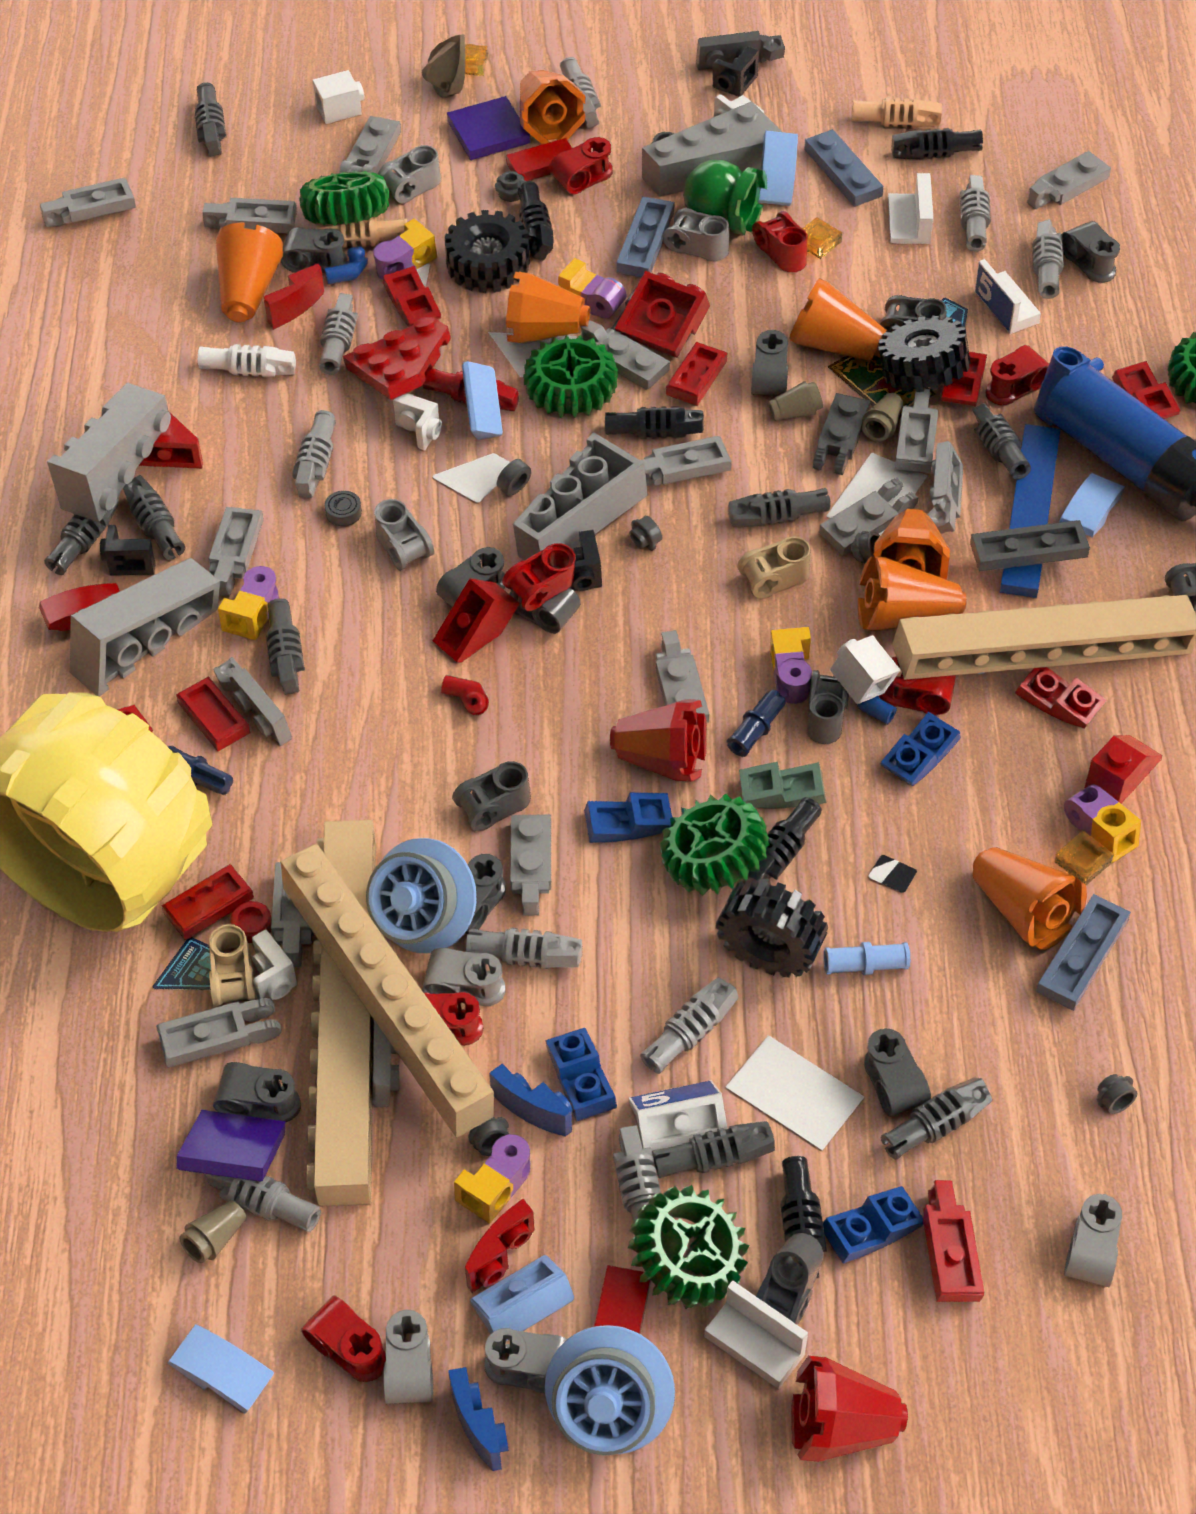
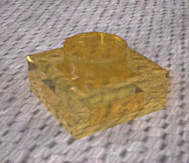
[465,44,488,76]
[802,217,842,259]
[1054,830,1114,885]

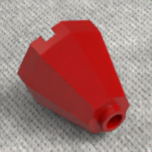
[610,699,707,782]
[791,1355,908,1462]

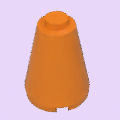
[216,223,283,322]
[789,278,887,362]
[858,556,967,631]
[973,847,1087,950]

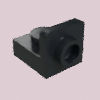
[713,46,759,97]
[100,525,156,576]
[569,530,602,591]

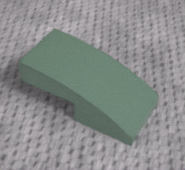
[739,762,827,808]

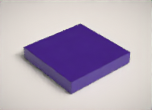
[447,96,530,160]
[176,1110,286,1182]

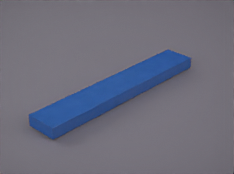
[1000,424,1061,598]

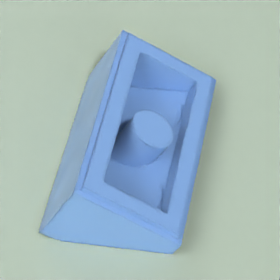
[462,361,503,440]
[470,1255,574,1341]

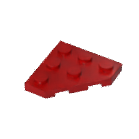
[343,317,451,400]

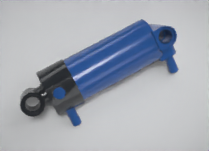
[1034,346,1196,521]

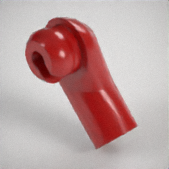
[441,675,489,715]

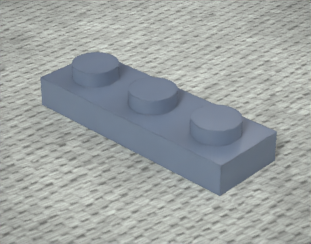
[804,129,884,207]
[617,196,674,277]
[1036,894,1131,1011]

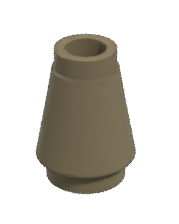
[768,381,823,421]
[862,393,903,442]
[179,1200,247,1263]

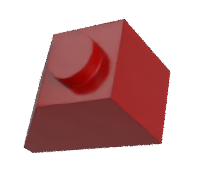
[139,413,203,469]
[432,578,520,663]
[1084,735,1163,804]

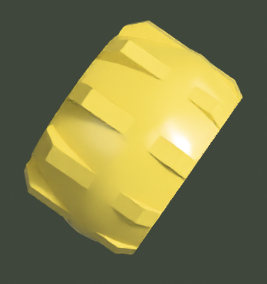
[0,692,212,932]

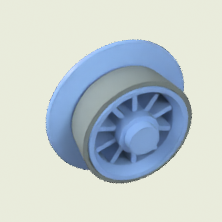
[366,838,476,953]
[545,1325,675,1455]

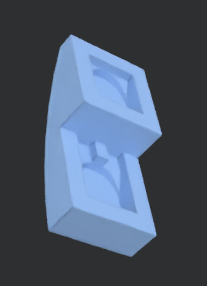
[758,130,798,206]
[1059,473,1125,537]
[168,1324,274,1414]

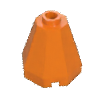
[520,70,586,144]
[506,272,590,344]
[873,509,950,579]

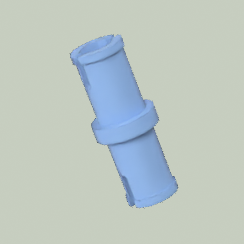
[823,942,911,975]

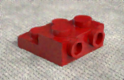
[615,271,710,358]

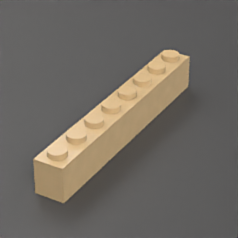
[892,595,1196,680]
[280,843,494,1138]

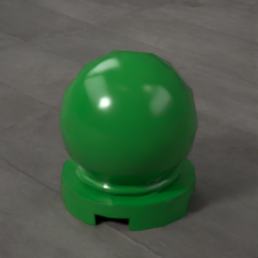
[683,159,767,235]

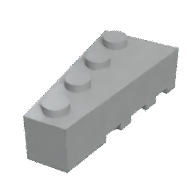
[642,101,782,196]
[47,383,171,522]
[513,432,648,560]
[70,558,220,696]

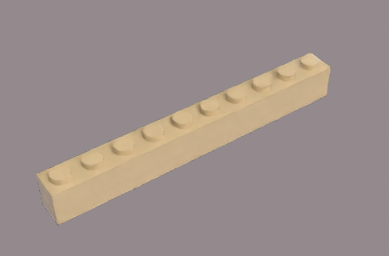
[307,820,376,1206]

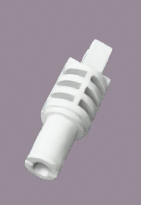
[197,344,296,377]

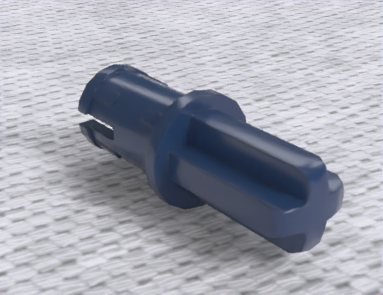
[727,689,786,757]
[168,746,234,795]

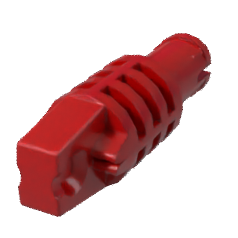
[423,368,519,411]

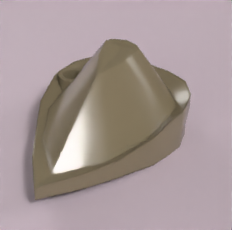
[422,34,465,97]

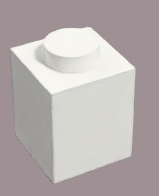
[313,70,364,124]
[830,635,900,704]

